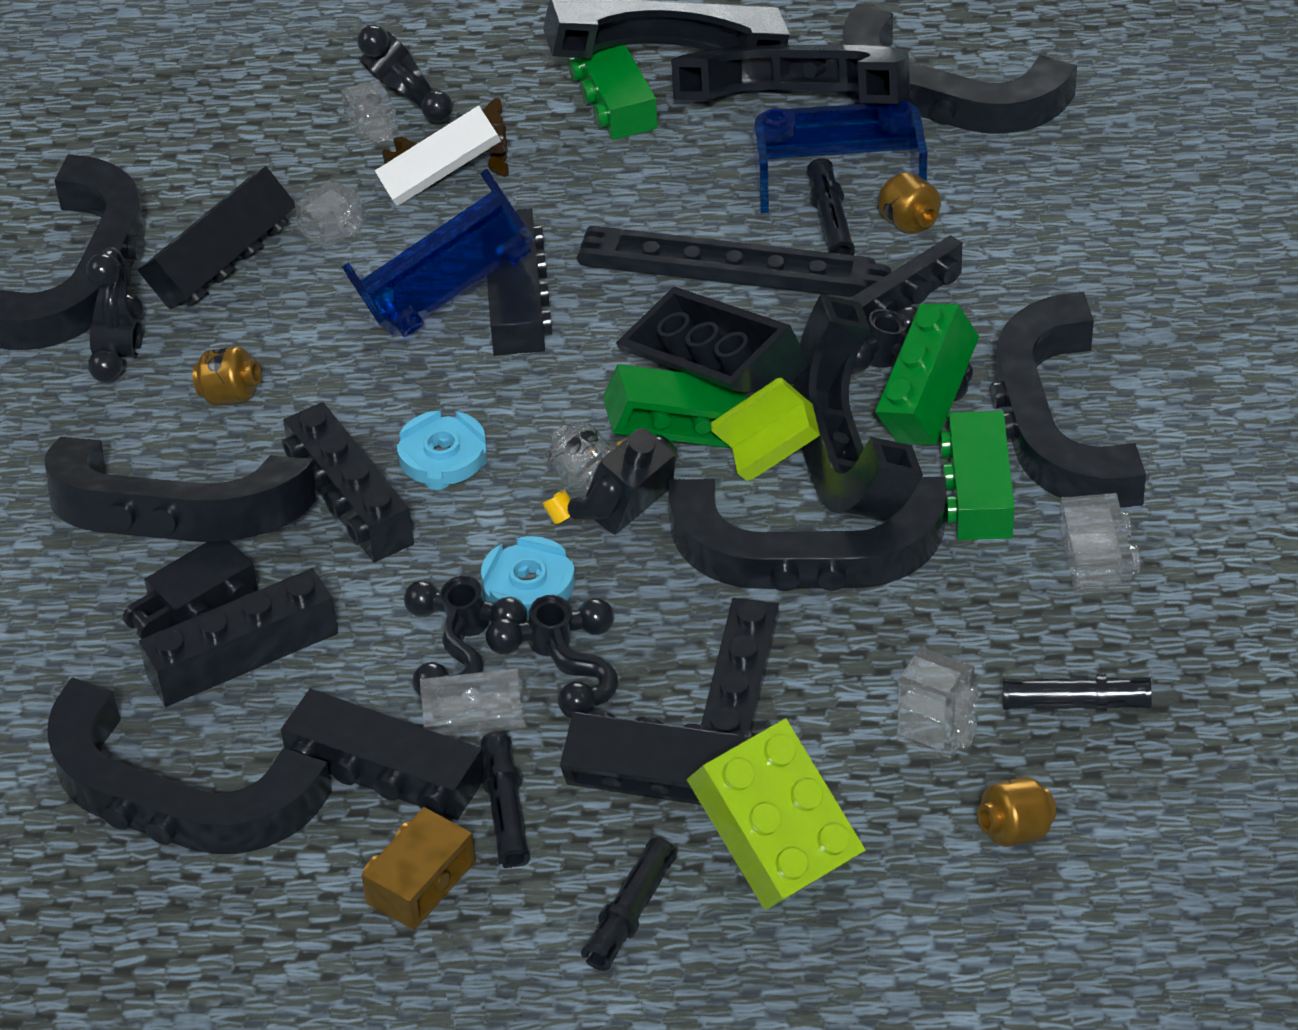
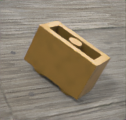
[361,807,476,930]

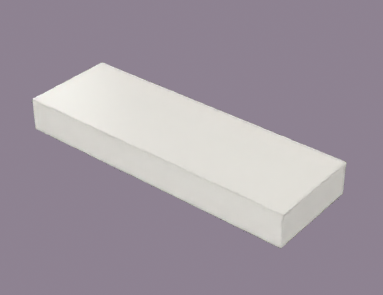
[375,105,501,206]

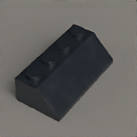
[616,286,810,392]

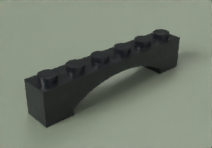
[543,0,790,58]

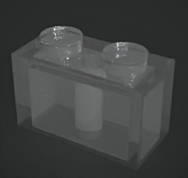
[1059,493,1140,596]
[897,646,979,762]
[420,668,527,736]

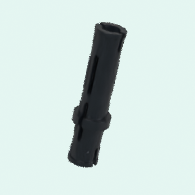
[807,158,855,255]
[1003,674,1152,713]
[480,731,530,868]
[581,838,677,971]

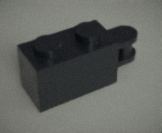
[123,541,258,639]

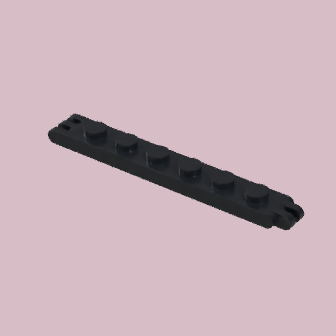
[576,226,892,297]

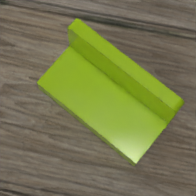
[711,378,820,481]

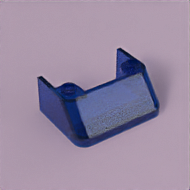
[752,101,928,213]
[341,169,535,337]

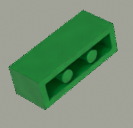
[568,45,658,140]
[875,304,980,445]
[603,364,747,448]
[940,411,1015,540]

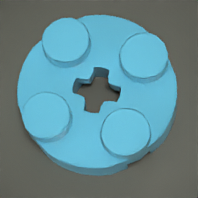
[397,411,487,490]
[481,536,575,617]

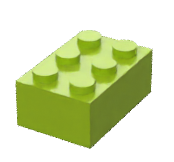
[686,718,866,910]

